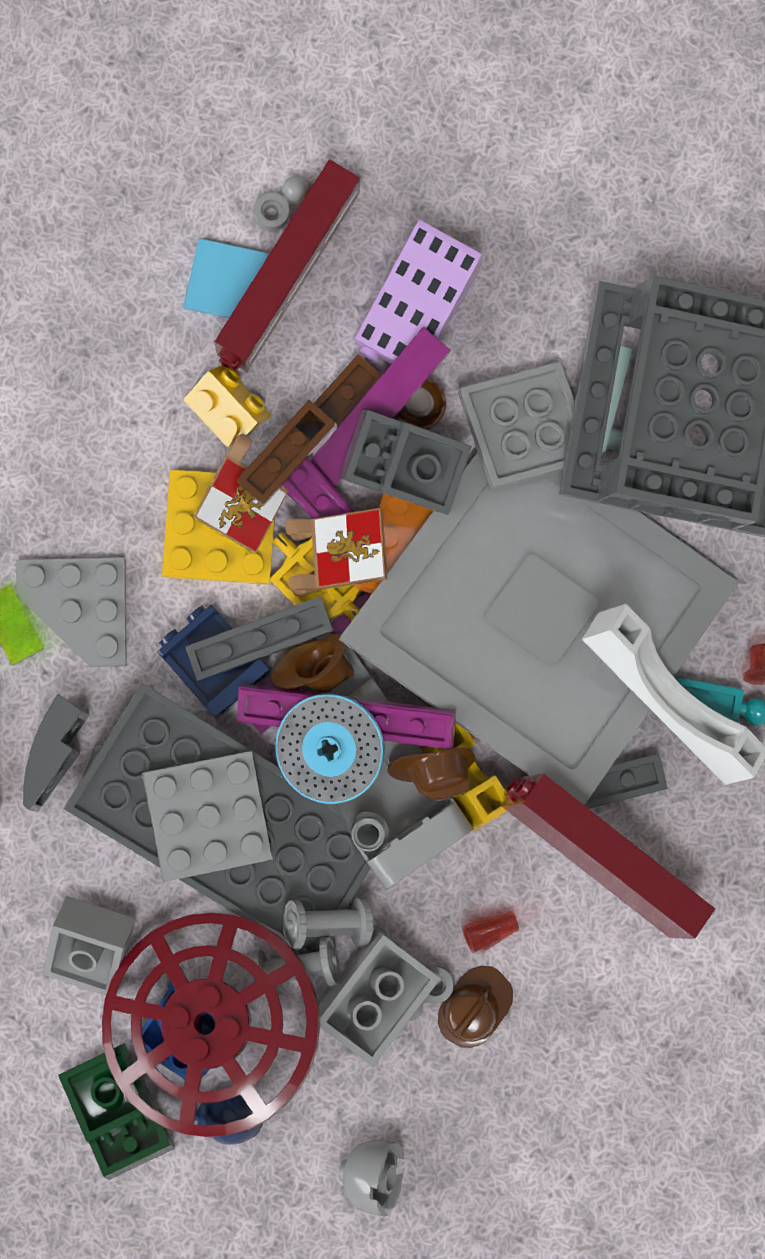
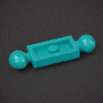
[674,677,765,726]

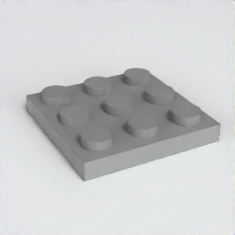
[458,361,575,492]
[142,750,272,882]

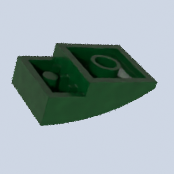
[58,1043,175,1180]

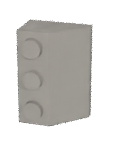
[319,929,441,1067]

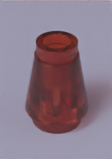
[462,911,519,953]

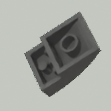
[339,410,472,515]
[23,694,90,812]

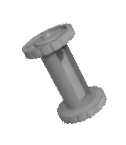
[283,898,373,949]
[251,937,340,999]

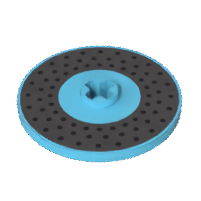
[276,693,385,804]

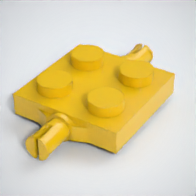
[269,532,362,621]

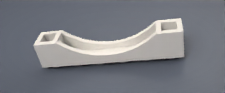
[582,604,765,785]

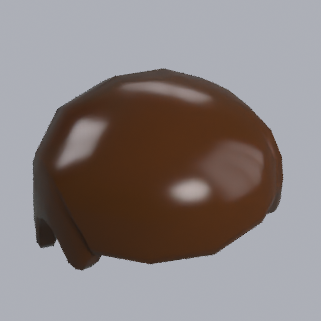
[395,378,447,430]

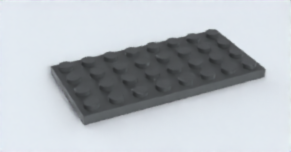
[63,683,378,954]

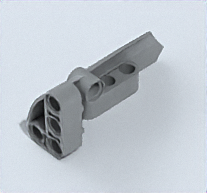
[300,633,473,889]

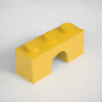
[419,723,507,833]

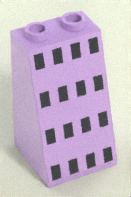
[355,219,482,365]

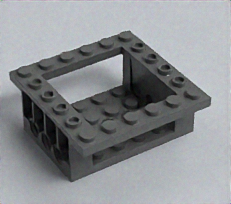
[559,275,765,537]

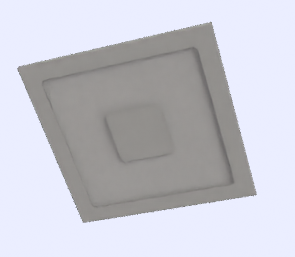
[339,452,739,805]

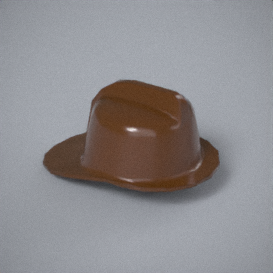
[272,634,355,693]
[387,748,475,800]
[438,966,513,1048]

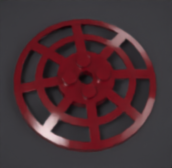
[102,913,320,1137]

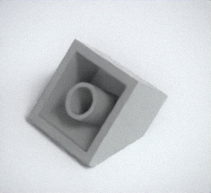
[43,896,136,995]

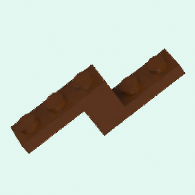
[236,354,382,506]

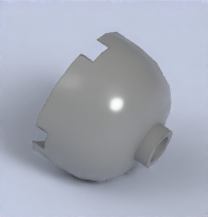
[339,1140,404,1217]

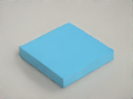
[183,238,269,319]

